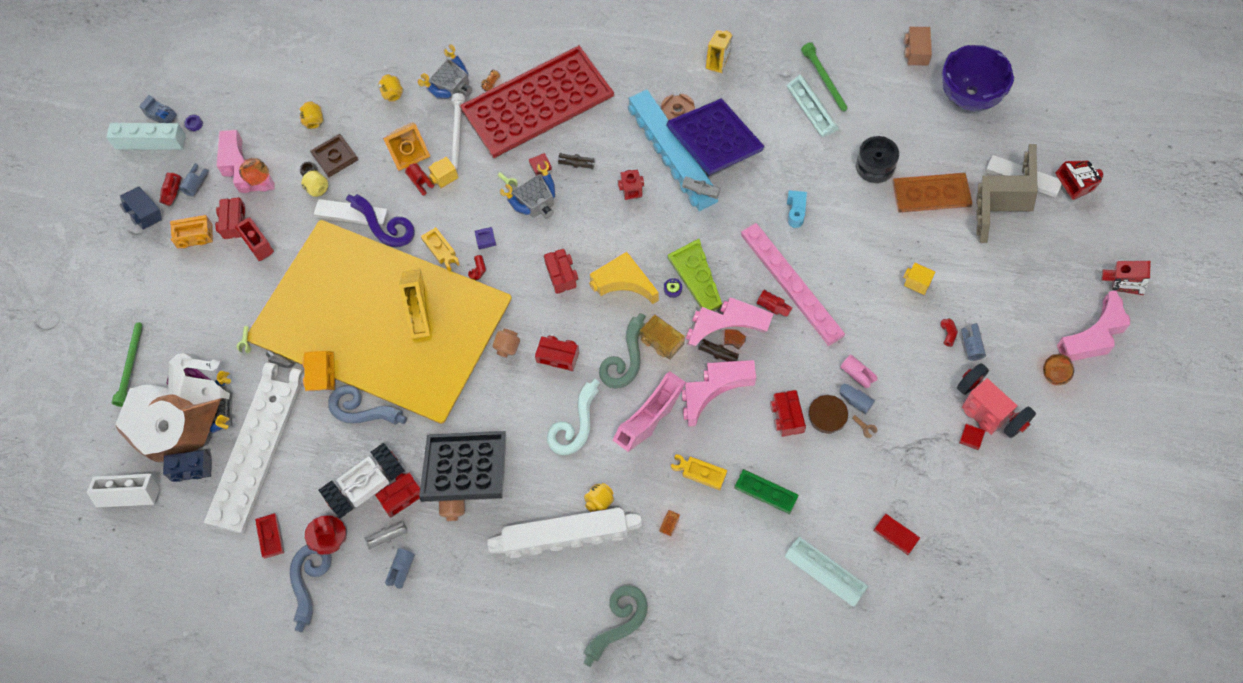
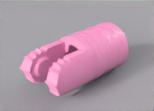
[840,354,878,388]

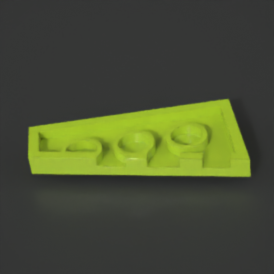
[667,239,722,311]

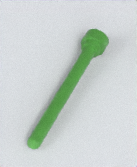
[801,42,847,111]
[111,322,142,407]

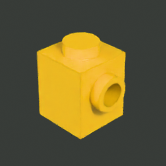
[428,156,459,189]
[903,262,936,295]

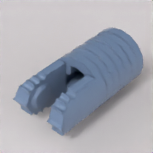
[179,163,209,197]
[961,323,986,361]
[839,383,875,415]
[385,548,415,589]

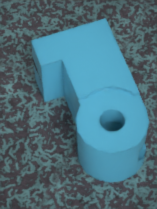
[787,190,807,228]

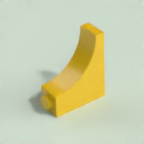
[589,251,659,304]
[399,269,430,339]

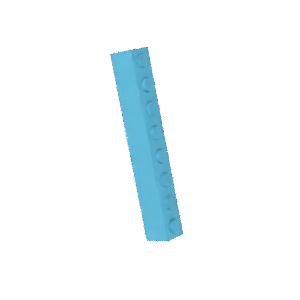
[628,89,718,211]

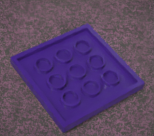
[666,98,765,175]

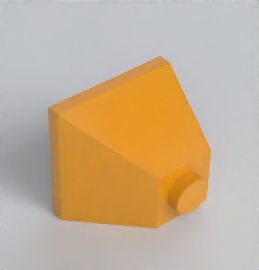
[383,122,430,171]

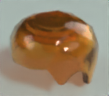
[239,158,269,186]
[1043,354,1075,386]

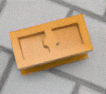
[170,215,213,248]
[302,351,335,391]

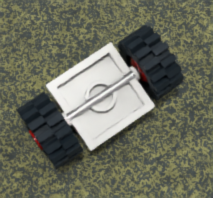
[318,442,405,519]

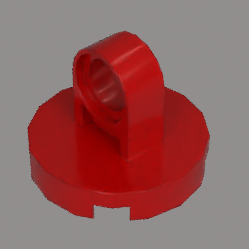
[304,515,346,555]

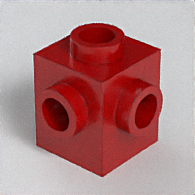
[618,169,645,200]

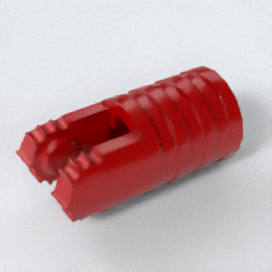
[405,163,435,196]

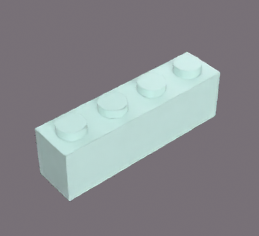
[106,123,186,150]

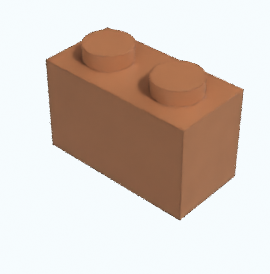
[904,26,932,66]

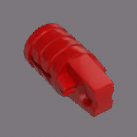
[159,172,182,206]
[756,289,792,317]

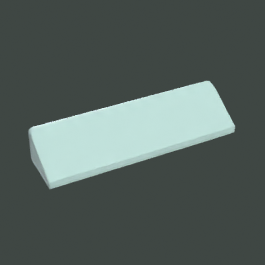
[786,75,839,137]
[785,537,869,607]

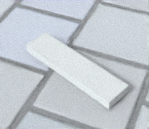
[985,155,1062,198]
[314,199,389,227]

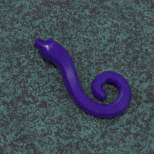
[346,194,415,247]

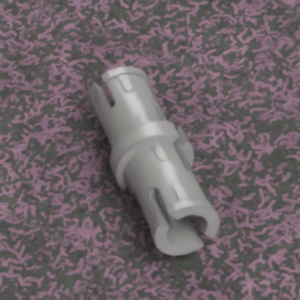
[682,176,721,199]
[364,521,408,550]

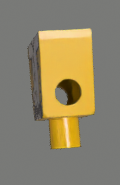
[706,30,733,73]

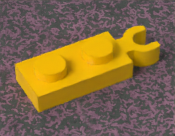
[421,227,460,271]
[671,454,728,490]

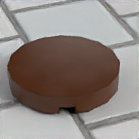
[808,395,848,434]

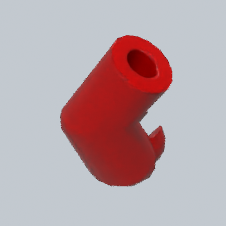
[468,255,486,280]
[940,318,958,347]

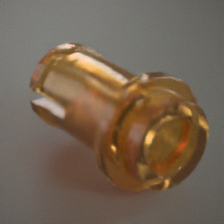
[481,69,501,92]

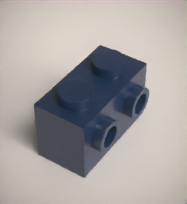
[120,186,162,230]
[163,450,212,482]

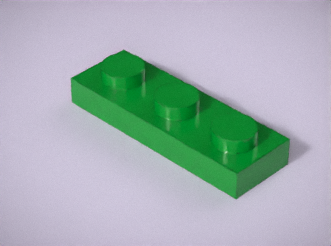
[734,469,799,515]

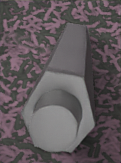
[266,350,294,368]

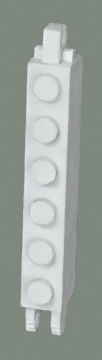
[488,508,642,558]

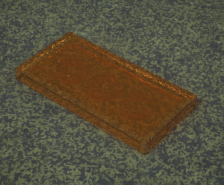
[892,172,973,213]

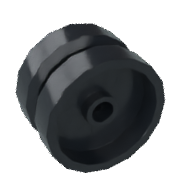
[856,136,899,183]

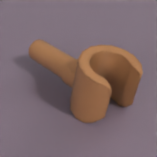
[852,415,878,438]

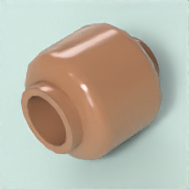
[493,328,520,358]
[439,500,465,521]

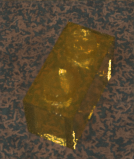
[640,314,685,360]

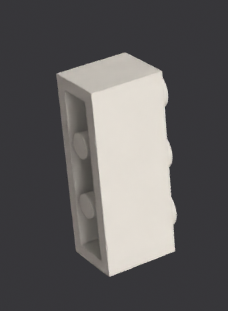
[87,474,160,507]

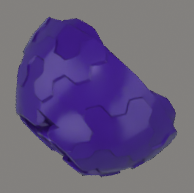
[942,45,1015,111]

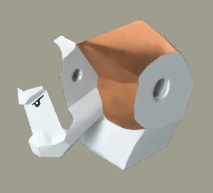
[115,354,230,462]

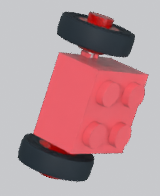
[957,363,1036,438]

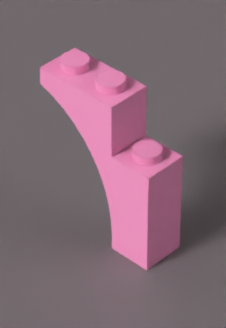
[217,130,275,193]
[1057,290,1130,363]
[686,297,774,347]
[682,360,756,426]
[613,371,686,452]

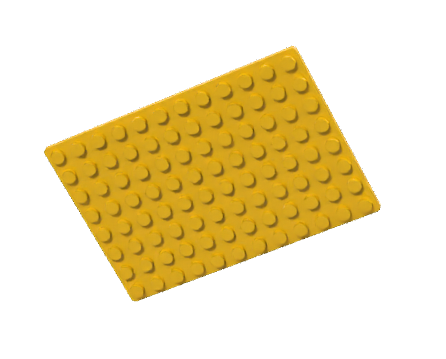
[247,220,512,424]

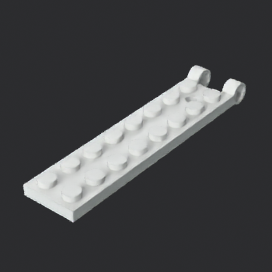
[204,362,305,534]

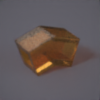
[724,329,746,350]
[659,510,680,536]

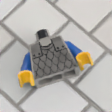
[417,44,472,99]
[500,161,555,219]
[209,371,232,433]

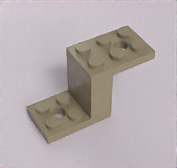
[976,144,1038,243]

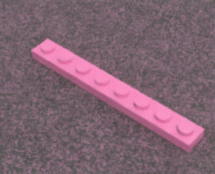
[741,223,845,346]

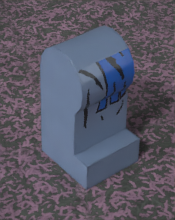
[139,95,177,123]

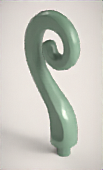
[599,313,646,389]
[583,585,648,667]

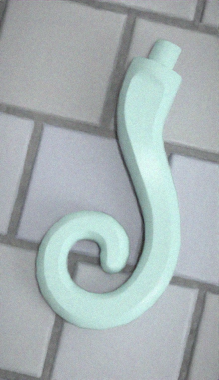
[547,379,600,455]

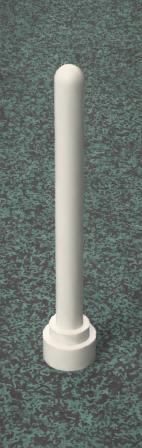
[451,93,466,169]

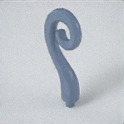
[328,385,407,425]
[289,545,331,632]

